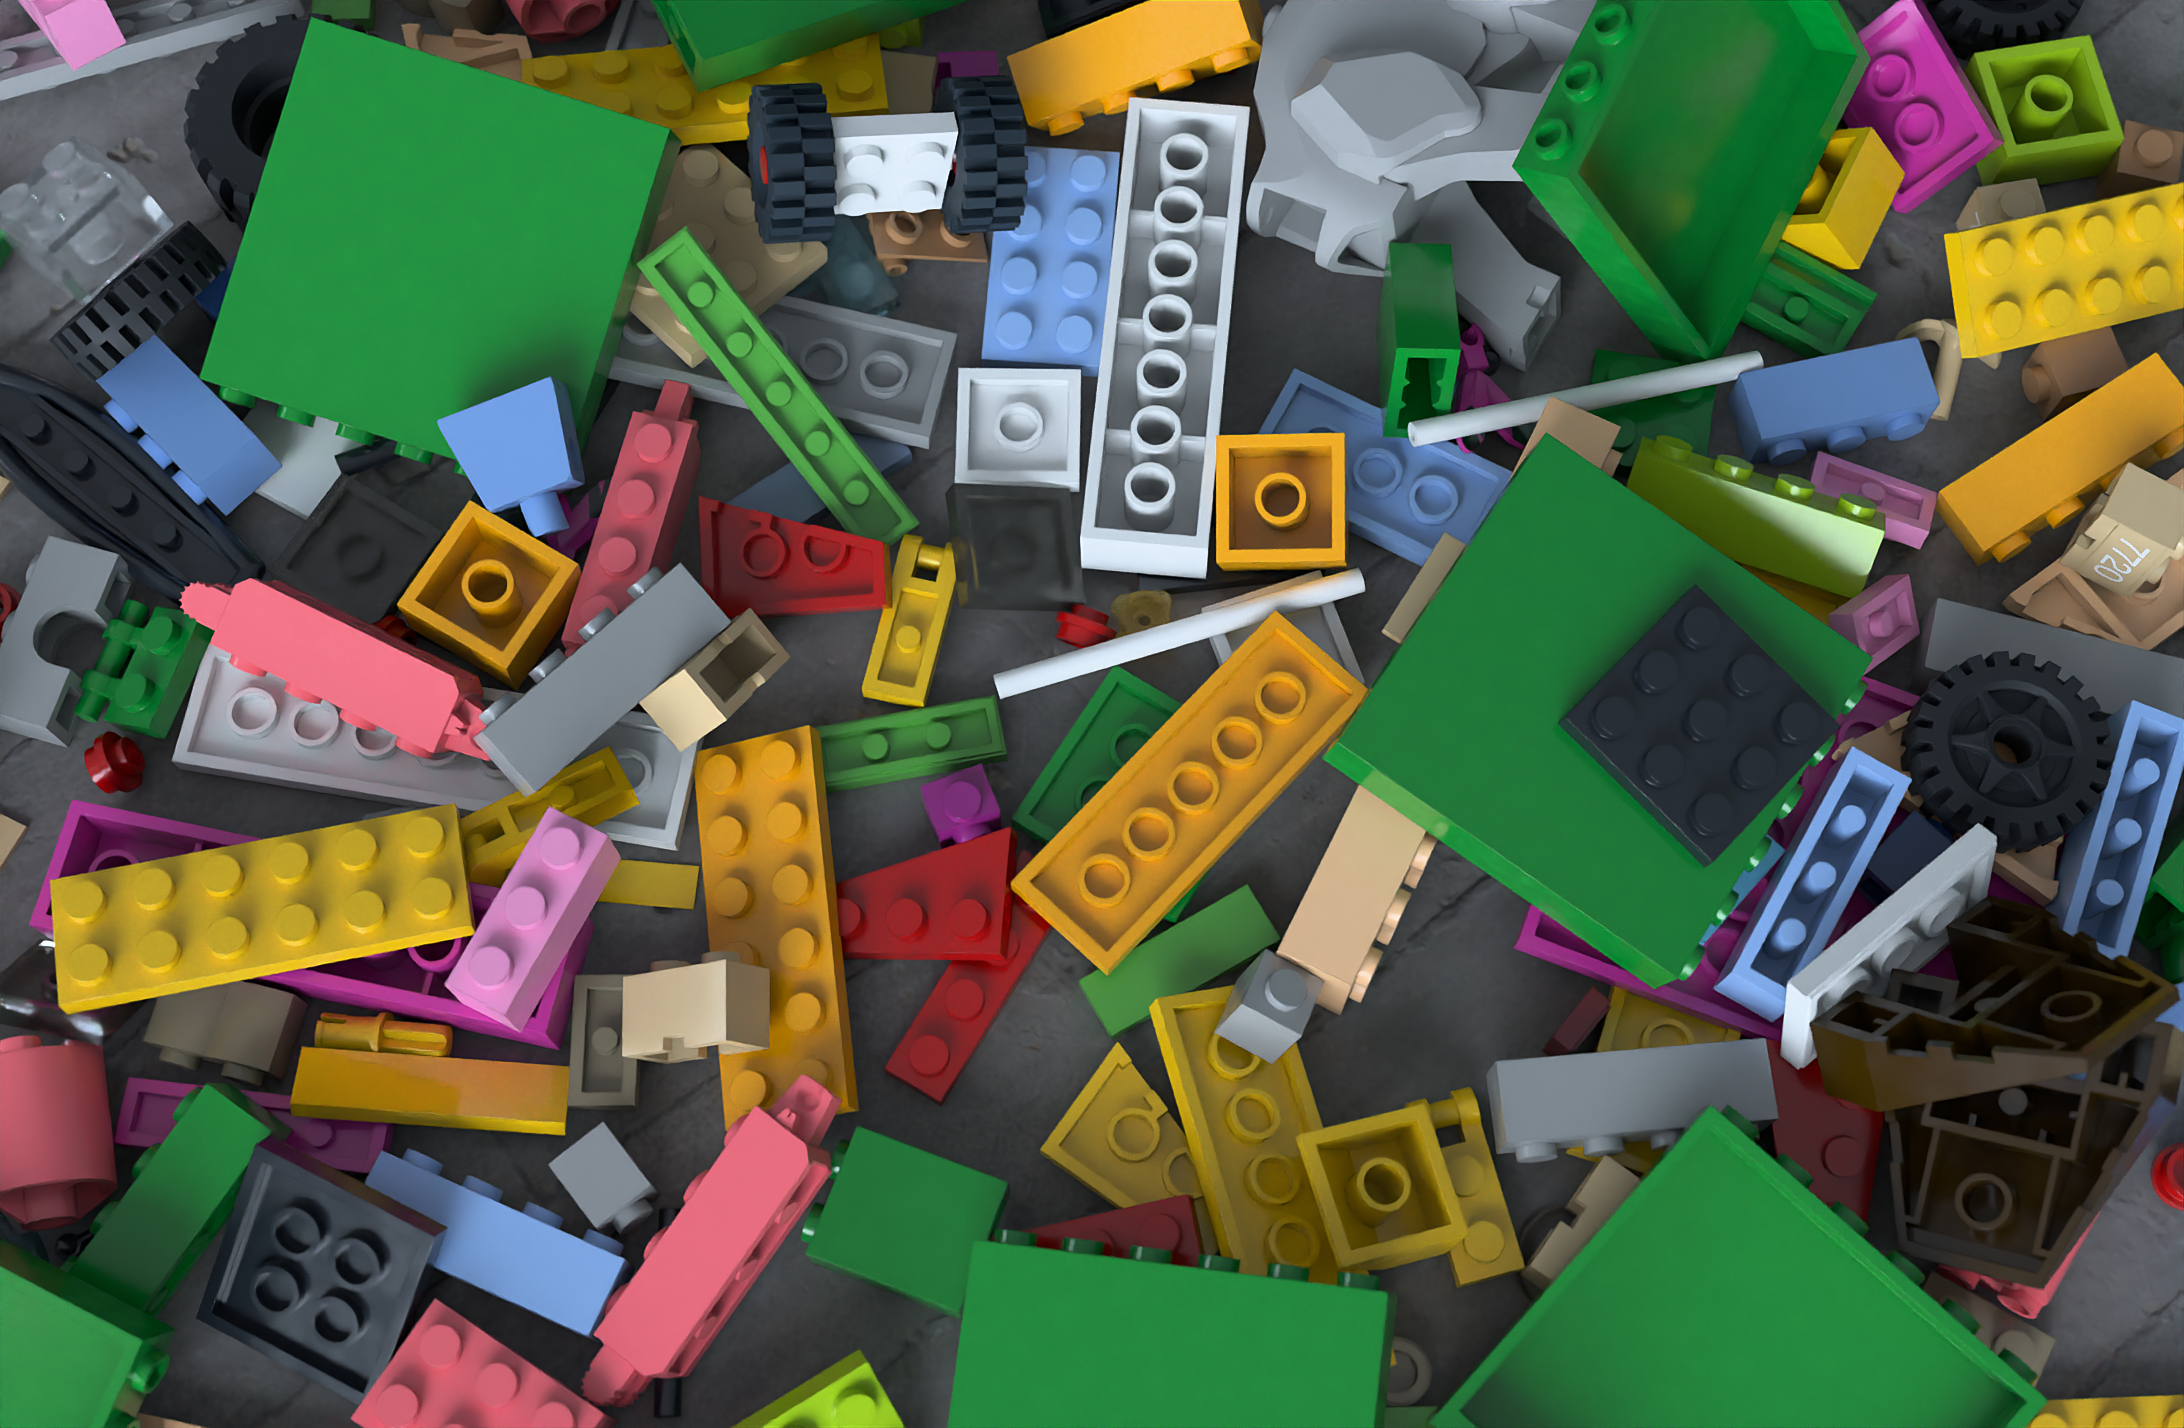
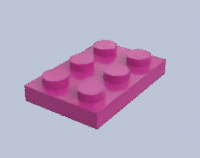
[1842,0,2005,214]

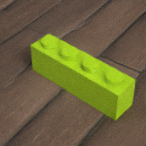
[1625,435,1886,598]

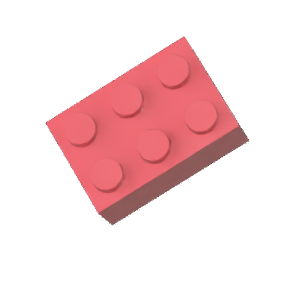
[350,1298,618,1428]

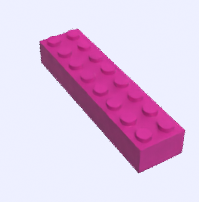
[29,799,595,1050]

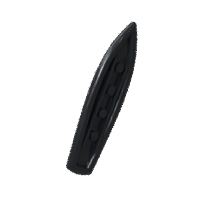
[0,363,267,606]

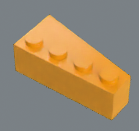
[1007,0,1265,136]
[1935,352,2184,567]

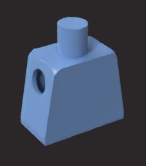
[437,376,585,540]

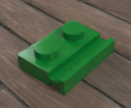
[1740,240,1878,359]

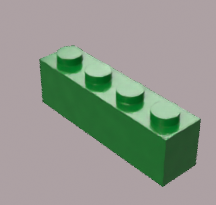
[59,1083,293,1319]

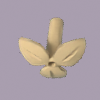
[1894,318,2003,421]

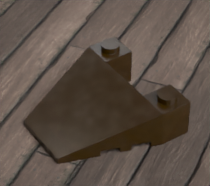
[1809,895,2180,1112]
[1885,968,2184,1290]

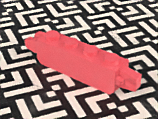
[561,379,701,657]
[179,578,492,761]
[581,1074,842,1408]

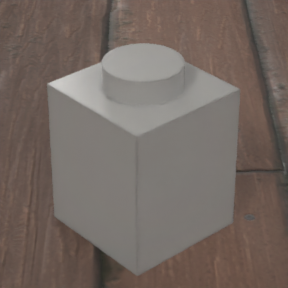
[1214,949,1324,1064]
[548,1122,661,1237]

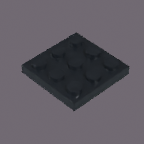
[1557,584,1841,867]
[196,1135,448,1405]

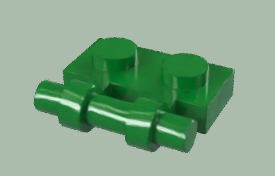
[73,599,215,739]

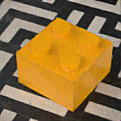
[1216,433,1349,571]
[397,500,582,690]

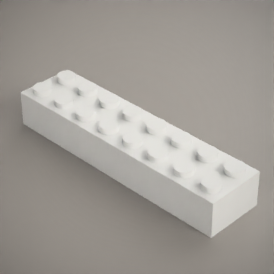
[1080,97,1250,579]

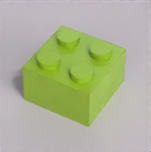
[1964,35,2125,186]

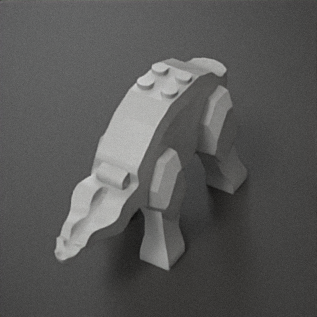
[1246,0,1597,373]

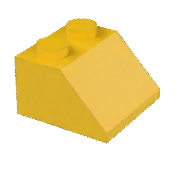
[1780,127,1905,270]
[1296,1104,1469,1271]

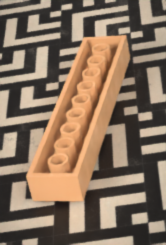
[1276,396,1623,1015]

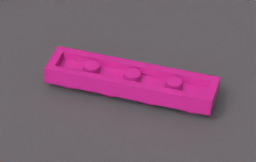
[113,1077,395,1177]

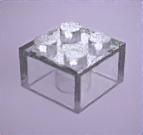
[0,135,174,306]

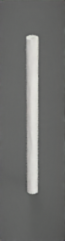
[1408,351,1764,447]
[993,567,1365,699]

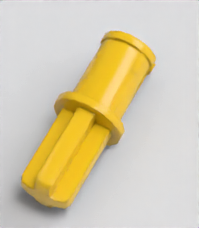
[315,1011,453,1058]

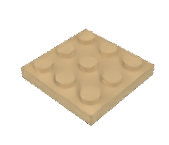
[629,143,828,369]

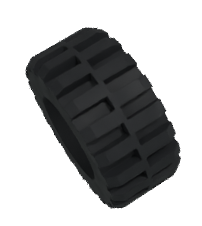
[183,13,382,233]

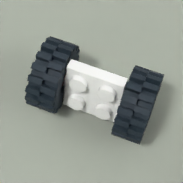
[747,75,1028,244]

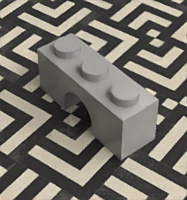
[0,535,138,748]

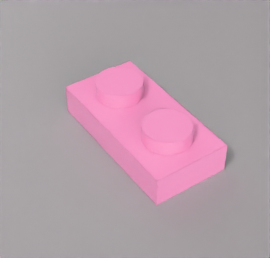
[1807,451,1938,549]
[1829,574,1920,675]

